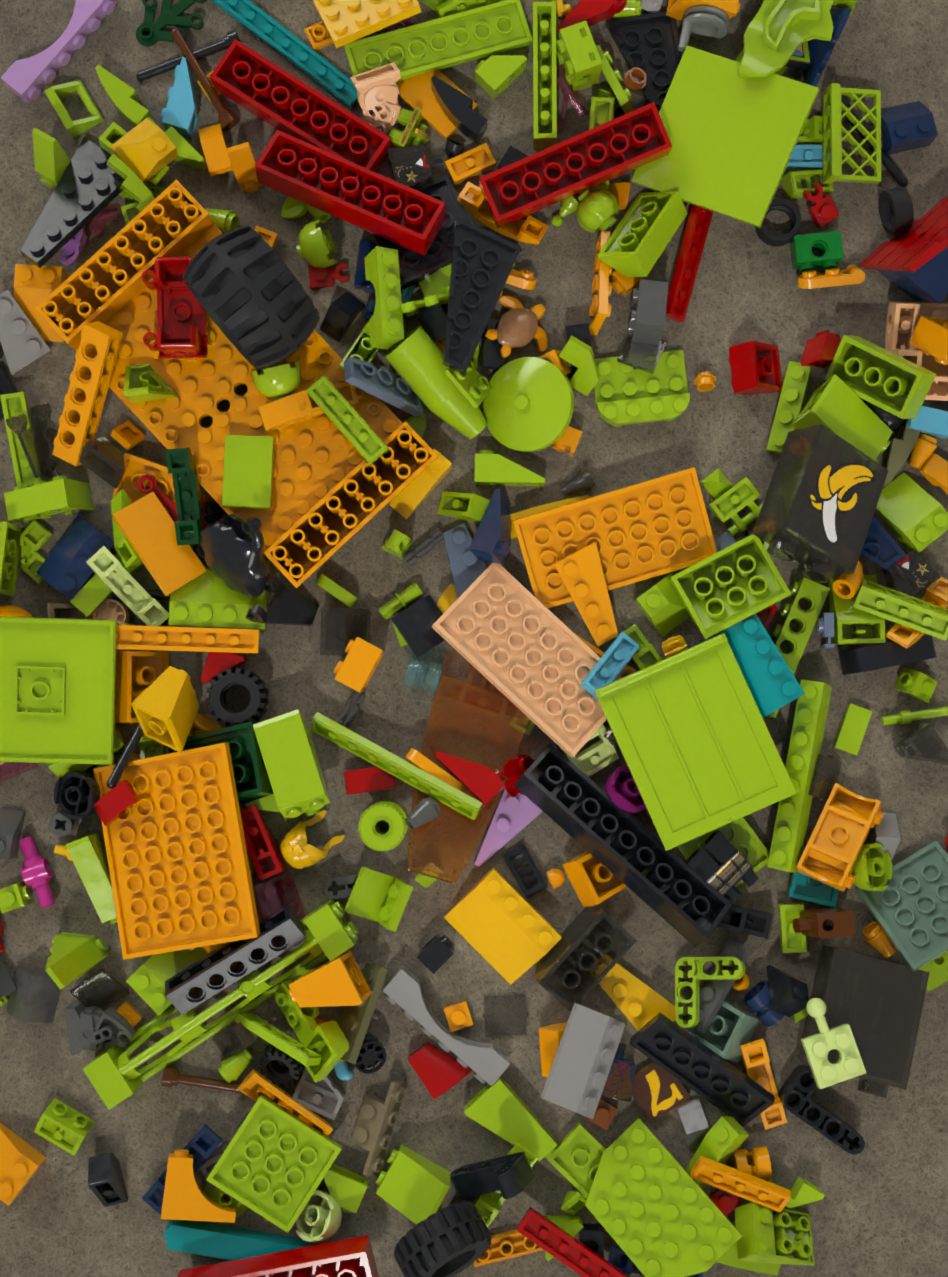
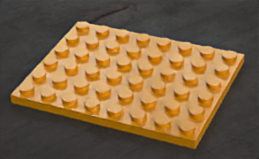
[93,742,261,960]

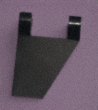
[245,574,319,626]

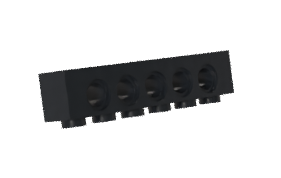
[165,905,306,1015]

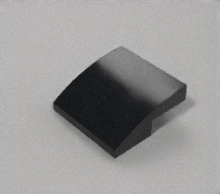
[391,595,445,658]

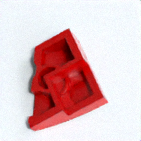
[407,1042,472,1100]

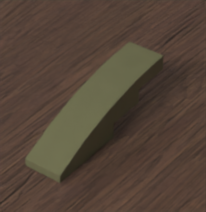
[878,400,930,488]

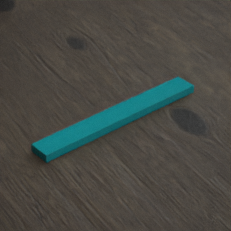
[210,0,358,110]

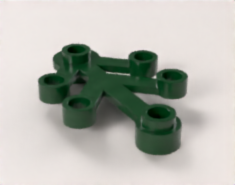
[136,0,208,47]

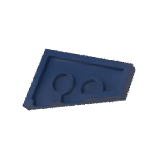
[837,500,906,570]

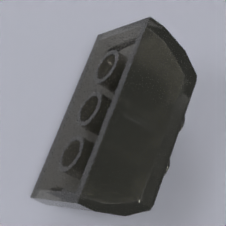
[535,906,637,1011]

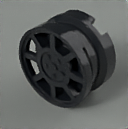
[354,1034,386,1074]

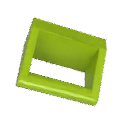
[44,80,104,138]

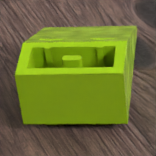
[829,574,886,645]
[735,1202,815,1266]

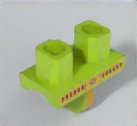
[389,107,429,155]

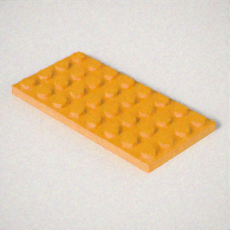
[512,467,717,608]

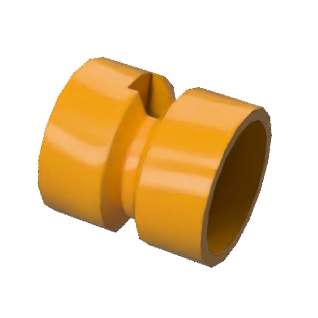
[732,1146,772,1180]

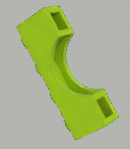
[364,246,404,350]

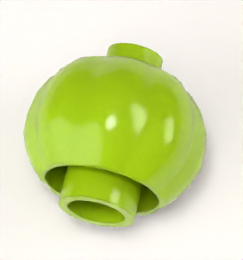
[576,189,619,233]

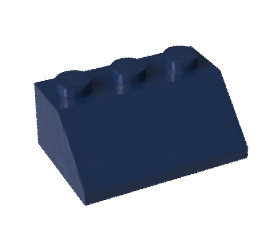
[37,516,114,600]

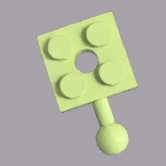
[801,998,866,1089]

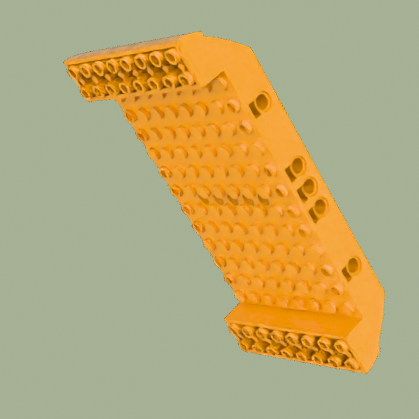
[35,179,438,588]

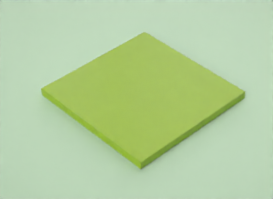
[631,46,819,228]
[0,616,117,765]

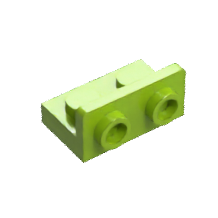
[34,1098,95,1156]

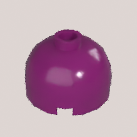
[604,766,646,814]

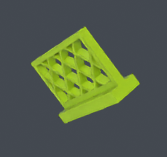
[822,83,881,184]

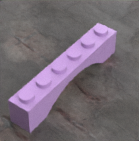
[1,0,117,104]

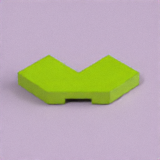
[559,335,600,396]
[19,519,53,585]

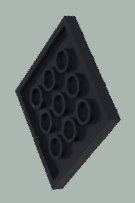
[373,175,472,290]

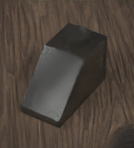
[79,436,125,489]

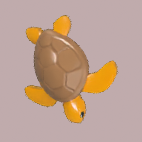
[485,296,548,358]

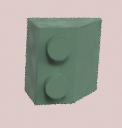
[689,1000,760,1063]

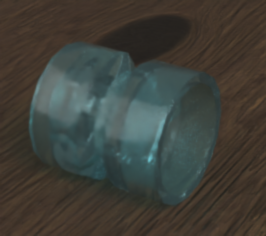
[404,657,443,693]

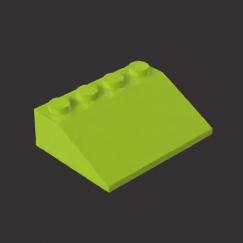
[671,532,791,640]
[168,559,269,631]

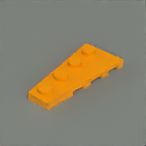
[554,541,619,646]

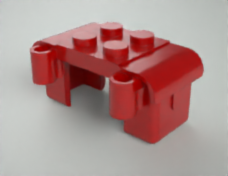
[142,256,208,359]

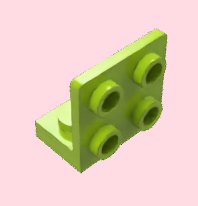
[345,866,414,932]

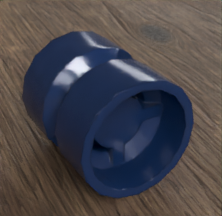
[743,980,785,1027]

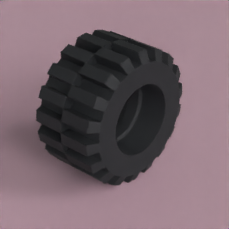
[206,668,269,727]

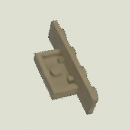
[351,1080,407,1177]

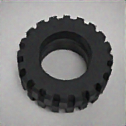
[394,1201,491,1277]

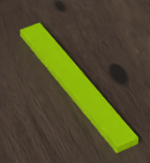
[311,712,483,820]

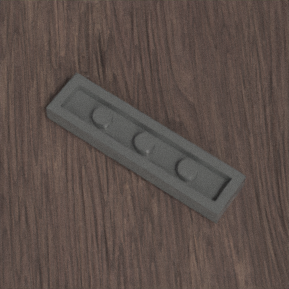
[683,937,752,1034]

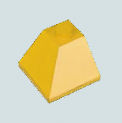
[110,118,178,183]

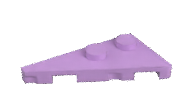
[474,788,543,867]

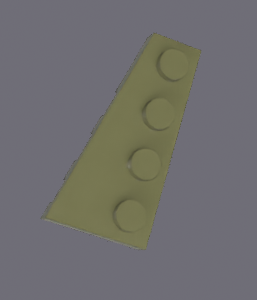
[336,963,388,1064]

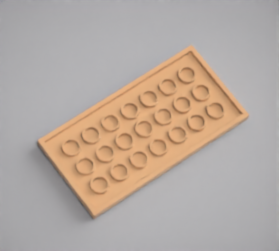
[432,563,622,758]

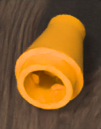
[908,433,938,470]
[862,921,896,958]

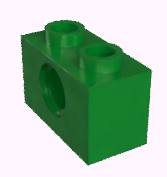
[789,231,844,272]

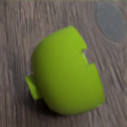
[296,218,338,268]
[251,361,301,400]
[852,843,893,892]

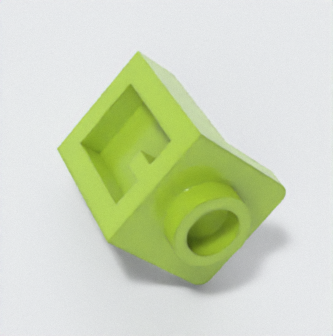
[0,881,32,914]

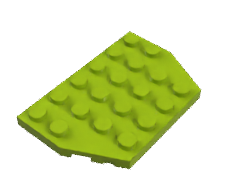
[585,1118,742,1277]

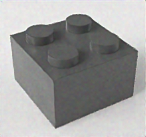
[628,279,669,346]

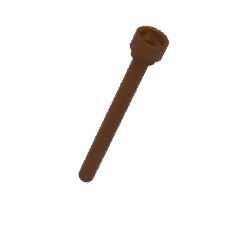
[171,28,239,131]
[161,1066,243,1094]

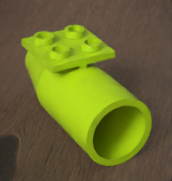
[385,326,492,440]

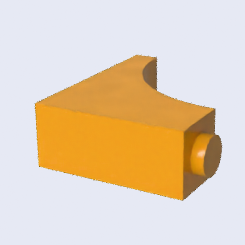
[161,1149,236,1223]

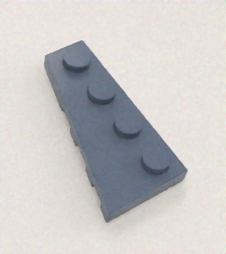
[343,357,423,417]
[443,523,487,598]

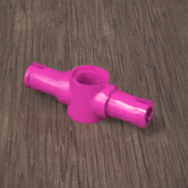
[19,836,56,908]

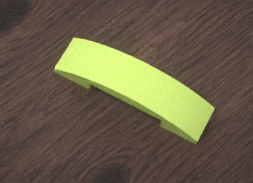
[86,546,169,626]

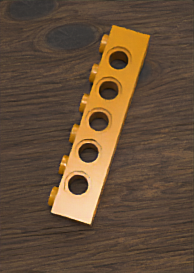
[52,321,123,466]

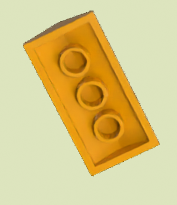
[237,1069,333,1136]

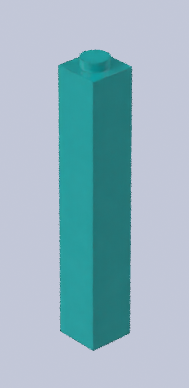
[164,1220,316,1260]

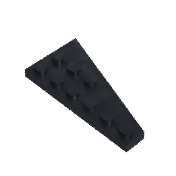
[605,11,682,112]
[443,216,521,374]

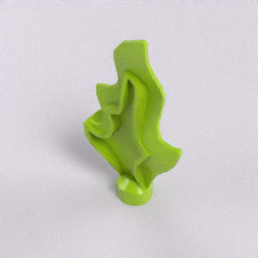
[737,0,857,77]

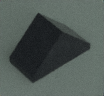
[320,291,365,342]

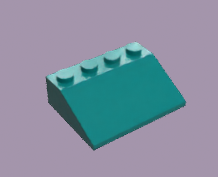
[701,614,805,718]

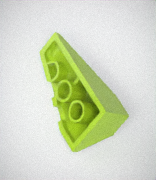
[45,932,110,990]

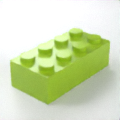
[825,335,936,419]

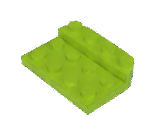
[594,350,690,427]

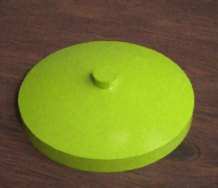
[483,357,574,452]

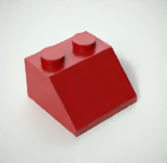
[729,340,783,395]

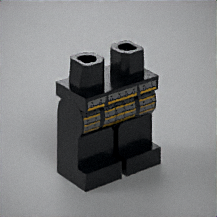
[685,830,759,903]

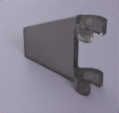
[6,402,53,478]

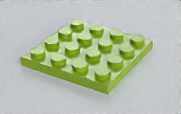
[206,1094,342,1233]

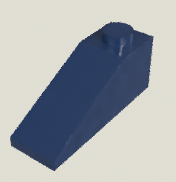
[469,488,511,564]

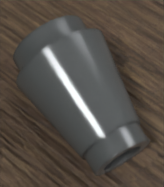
[405,797,441,830]

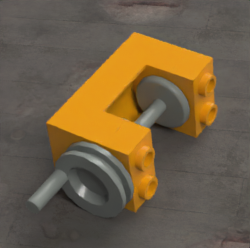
[666,0,740,52]

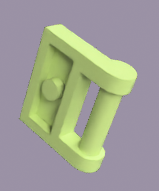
[560,724,619,777]

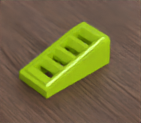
[781,169,834,200]

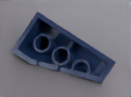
[802,7,852,87]

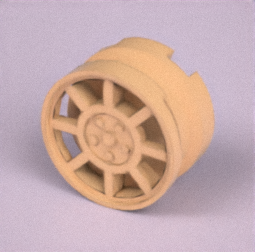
[93,599,130,625]

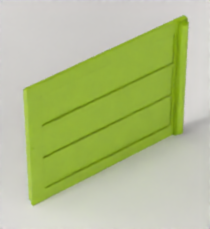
[594,633,797,851]

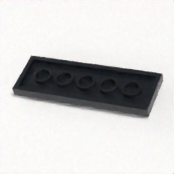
[630,1012,775,1127]

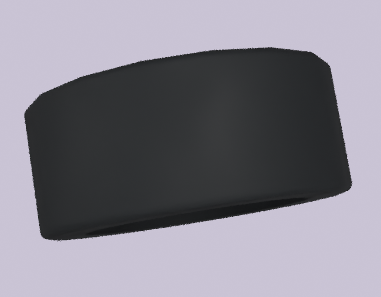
[878,186,914,235]
[755,198,802,247]

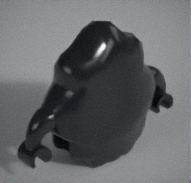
[192,514,269,598]

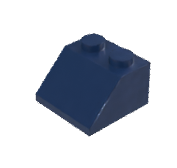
[881,101,938,155]

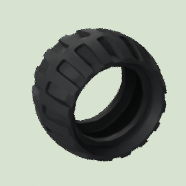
[182,225,320,370]

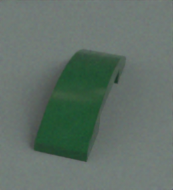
[165,447,203,545]

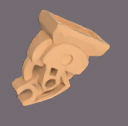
[350,62,401,135]

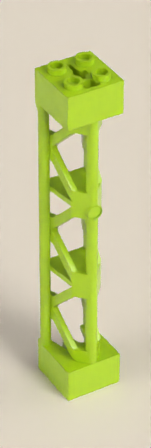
[82,899,359,1110]

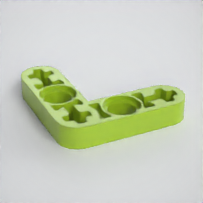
[675,957,746,1029]

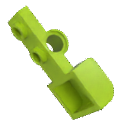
[273,980,349,1083]

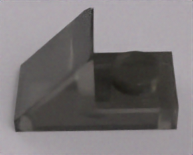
[213,1022,255,1058]

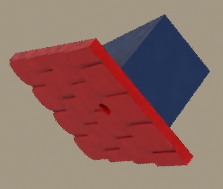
[859,197,948,304]

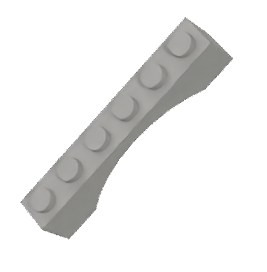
[383,965,510,1086]

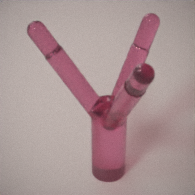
[557,75,588,133]

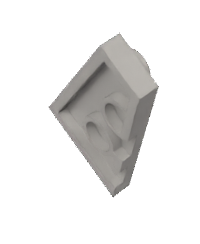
[0,289,51,375]

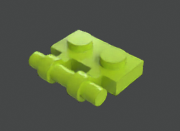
[708,477,769,537]

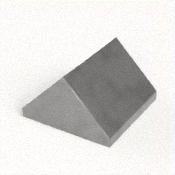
[6,965,60,1023]

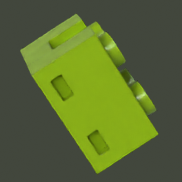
[556,21,602,93]

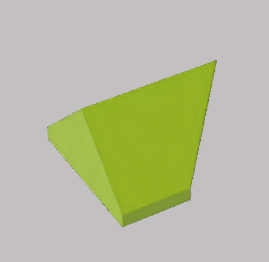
[123,363,179,403]

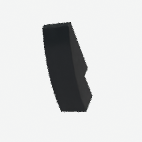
[431,75,487,144]
[717,904,775,939]

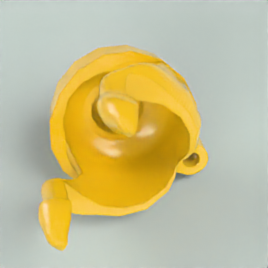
[280,810,345,869]

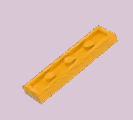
[690,1155,791,1213]

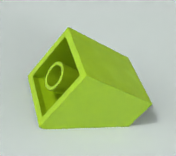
[375,1144,451,1225]

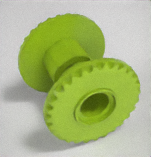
[358,801,408,851]

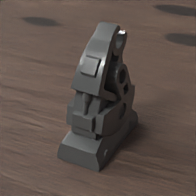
[64,1000,135,1055]

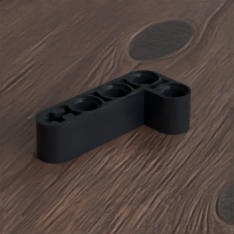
[838,635,937,675]
[779,1065,865,1155]
[450,1152,535,1199]

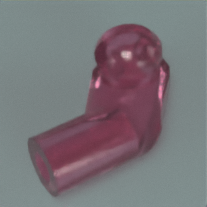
[89,208,119,238]

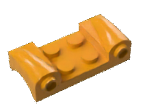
[796,783,884,892]

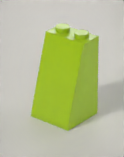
[792,374,893,470]
[253,709,331,818]

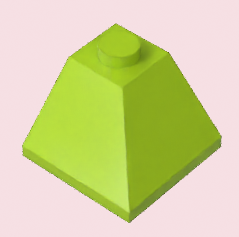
[634,573,690,638]

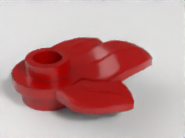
[502,754,534,797]

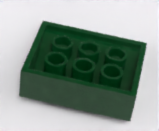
[164,721,273,802]

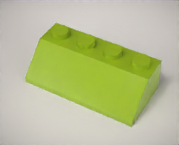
[597,191,688,277]

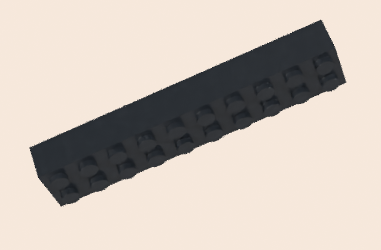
[514,743,732,947]

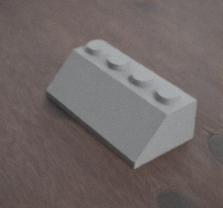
[540,1003,626,1119]

